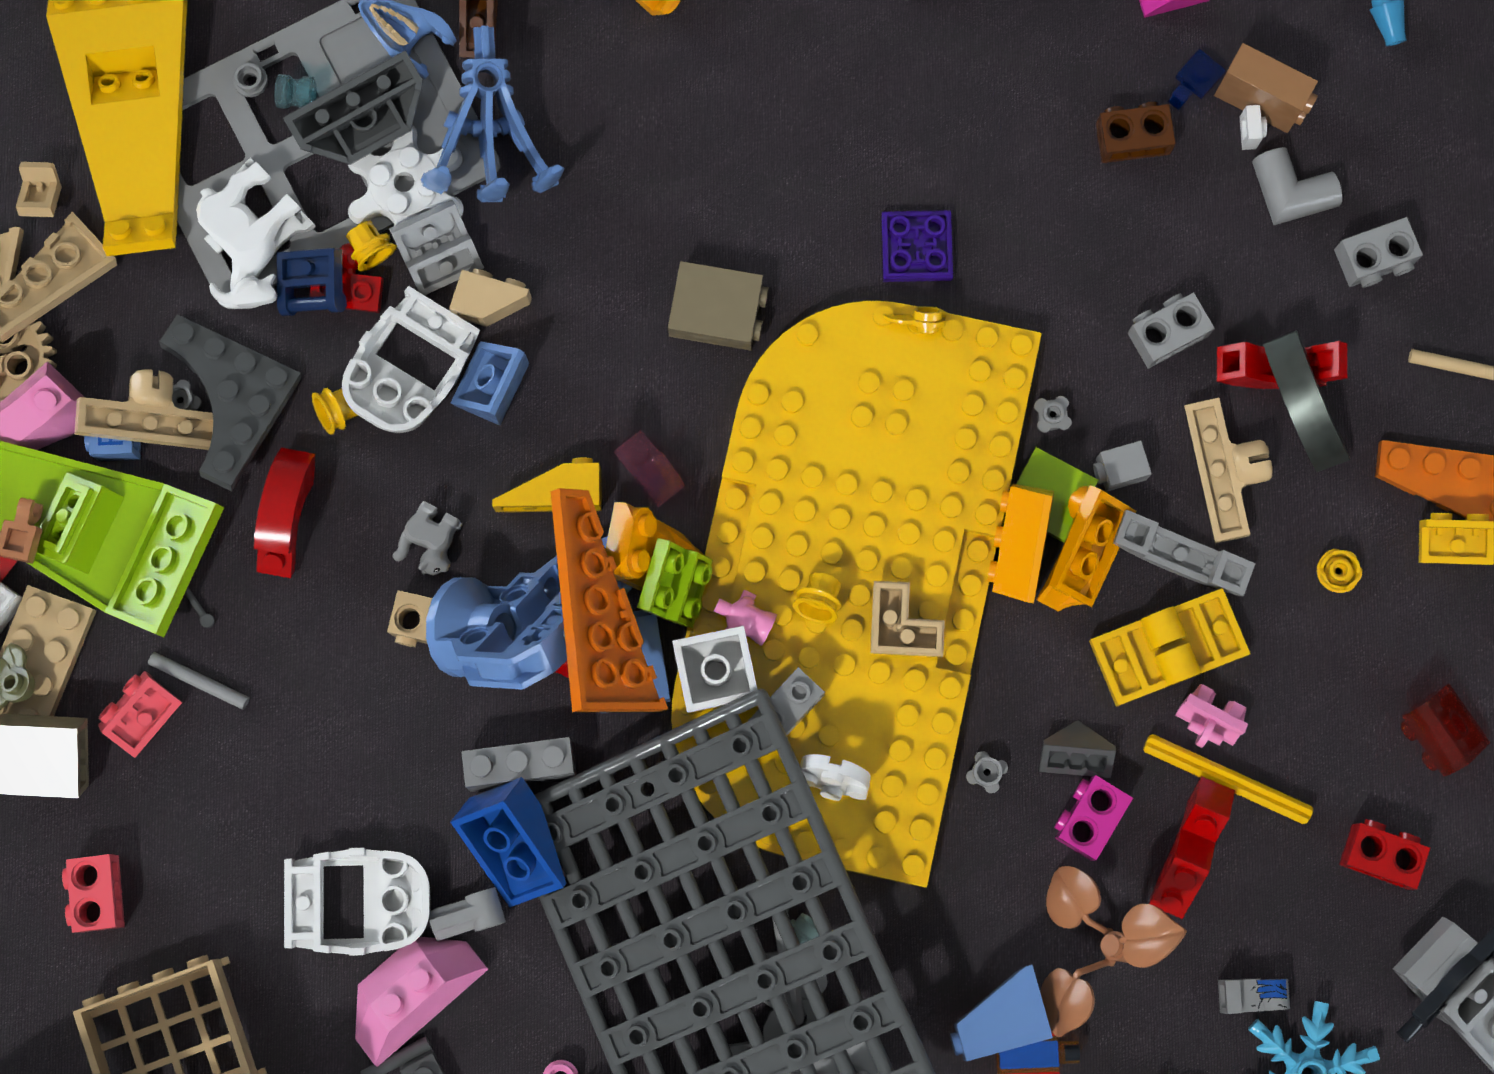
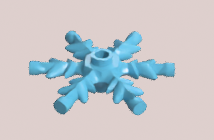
[1248,1001,1380,1074]

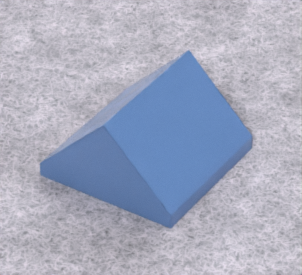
[451,341,529,426]

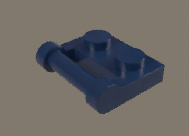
[277,248,347,316]

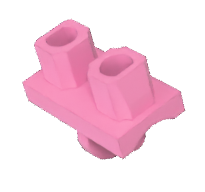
[1175,684,1248,748]

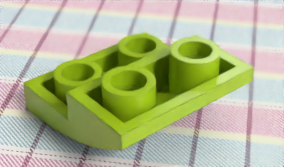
[637,538,713,628]

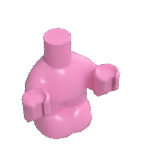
[714,590,777,646]

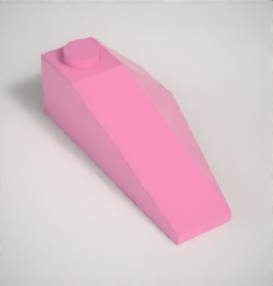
[0,361,84,450]

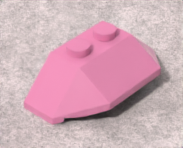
[355,937,488,1067]

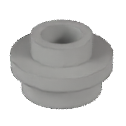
[233,63,268,97]

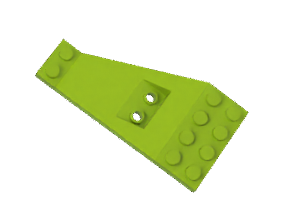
[0,441,224,638]

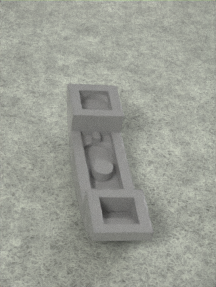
[1113,510,1255,597]

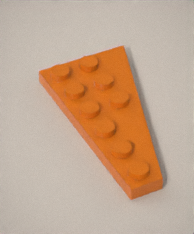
[1375,440,1494,521]
[550,488,668,712]

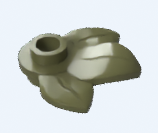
[0,643,35,710]

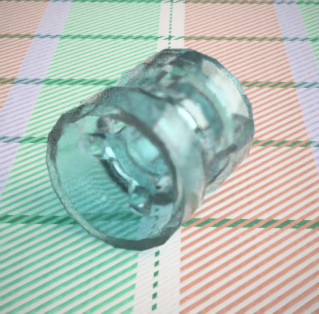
[274,74,317,109]

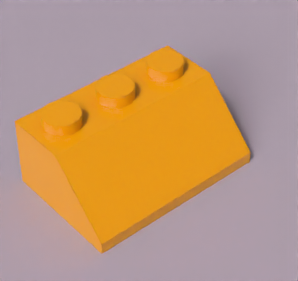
[987,484,1054,603]

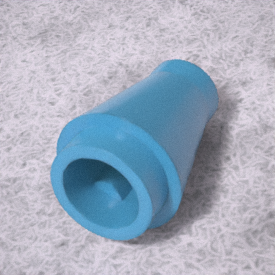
[1370,0,1407,47]

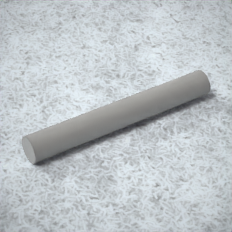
[148,652,250,710]

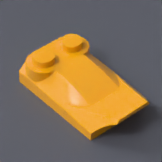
[1036,485,1136,612]
[605,502,704,591]

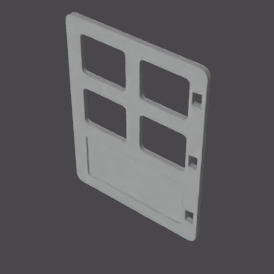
[177,0,500,293]

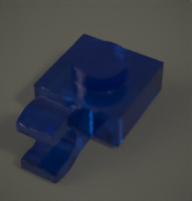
[1168,49,1226,110]

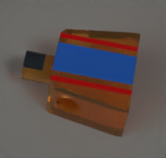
[996,1033,1080,1074]

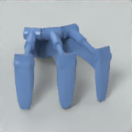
[421,26,564,202]

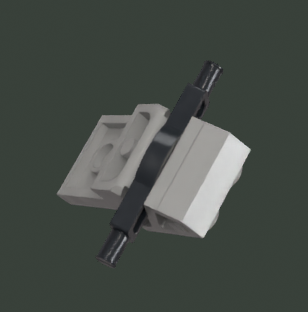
[1393,916,1494,1074]

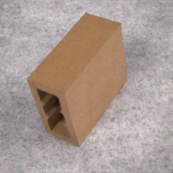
[1214,43,1318,133]

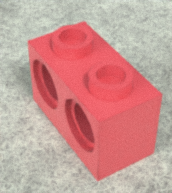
[62,854,125,933]

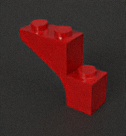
[1149,776,1235,919]

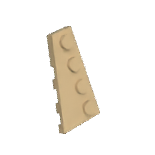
[0,212,117,343]

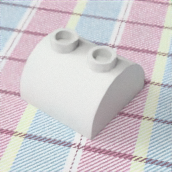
[672,626,757,713]

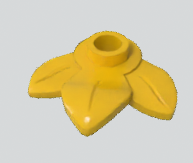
[883,306,948,333]

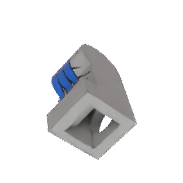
[1218,978,1290,1014]

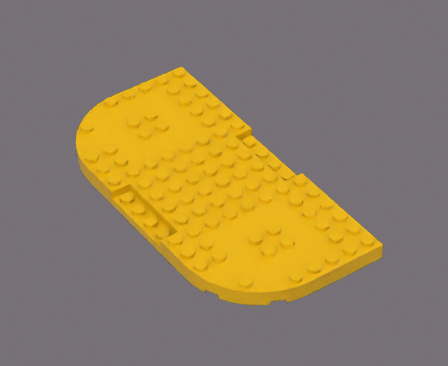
[671,301,1042,888]

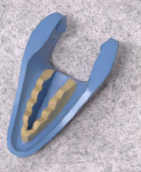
[358,0,457,79]

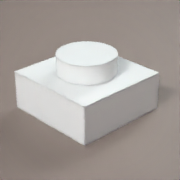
[1240,105,1267,150]

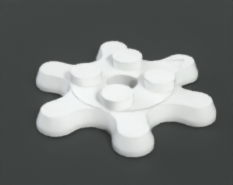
[348,125,464,226]

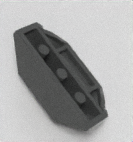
[283,50,423,165]

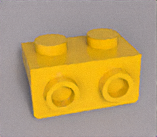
[1418,513,1494,565]

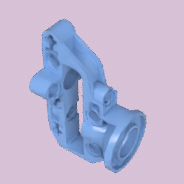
[426,536,633,690]

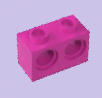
[1054,775,1133,861]

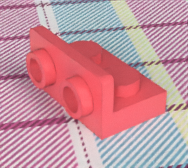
[98,671,182,758]

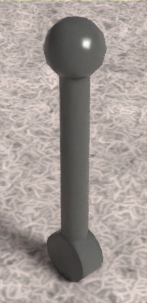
[185,587,215,628]

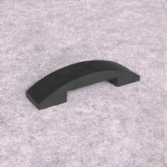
[1263,330,1350,472]

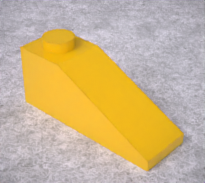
[492,457,602,512]

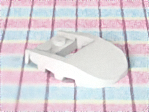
[342,286,480,433]
[284,848,430,956]

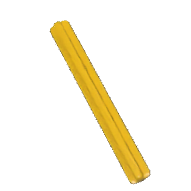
[1143,734,1313,824]

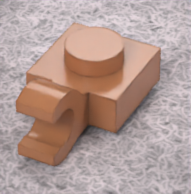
[0,498,43,564]

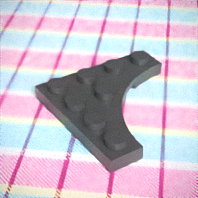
[159,314,302,491]

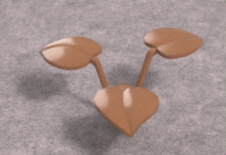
[1040,866,1187,1037]

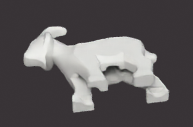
[196,158,316,309]

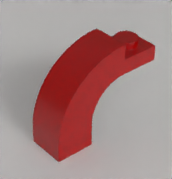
[1217,341,1347,389]
[254,447,315,578]

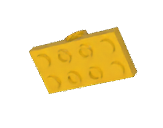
[1089,588,1250,707]

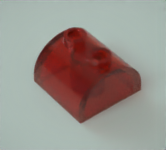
[1401,683,1491,777]

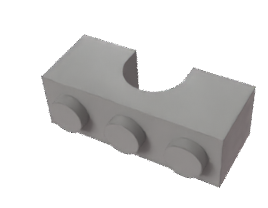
[461,737,577,792]

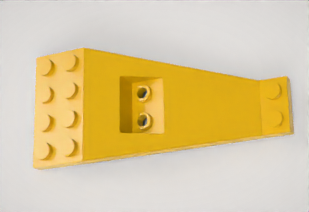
[46,0,187,256]

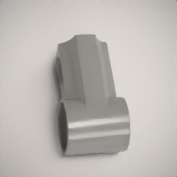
[429,887,506,941]

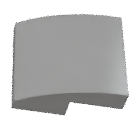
[389,200,484,296]

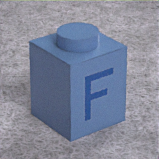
[84,436,141,461]

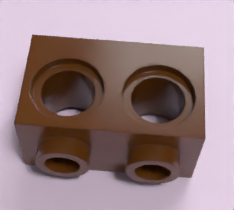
[1096,102,1176,163]

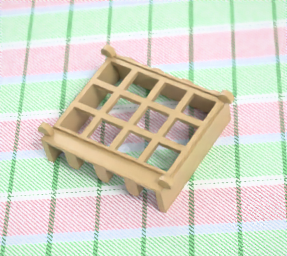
[73,955,267,1074]

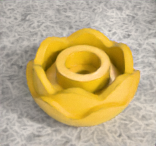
[1316,549,1362,593]

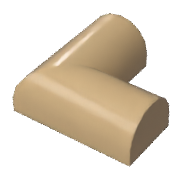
[870,581,945,657]

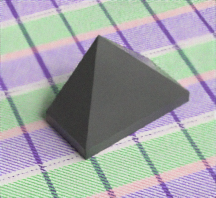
[1039,720,1116,778]

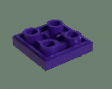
[881,210,953,282]

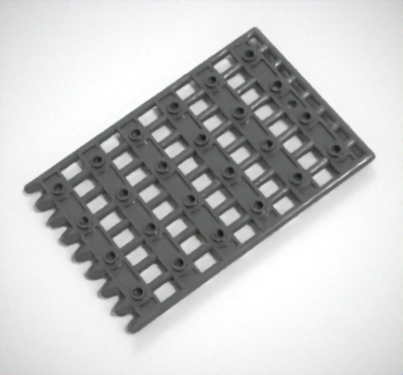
[535,688,935,1074]

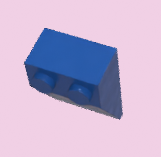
[450,777,567,907]

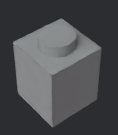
[1093,441,1152,492]

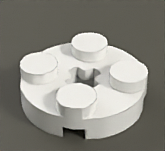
[800,754,871,801]

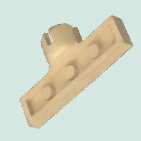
[74,369,213,450]
[1184,398,1273,543]

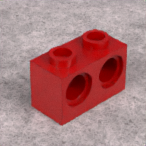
[1339,819,1430,890]

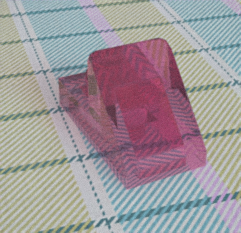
[614,430,685,507]

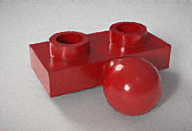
[309,243,384,313]

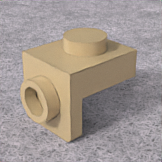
[16,162,62,217]

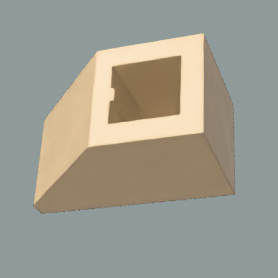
[449,268,532,327]

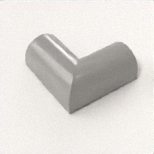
[1252,147,1343,225]

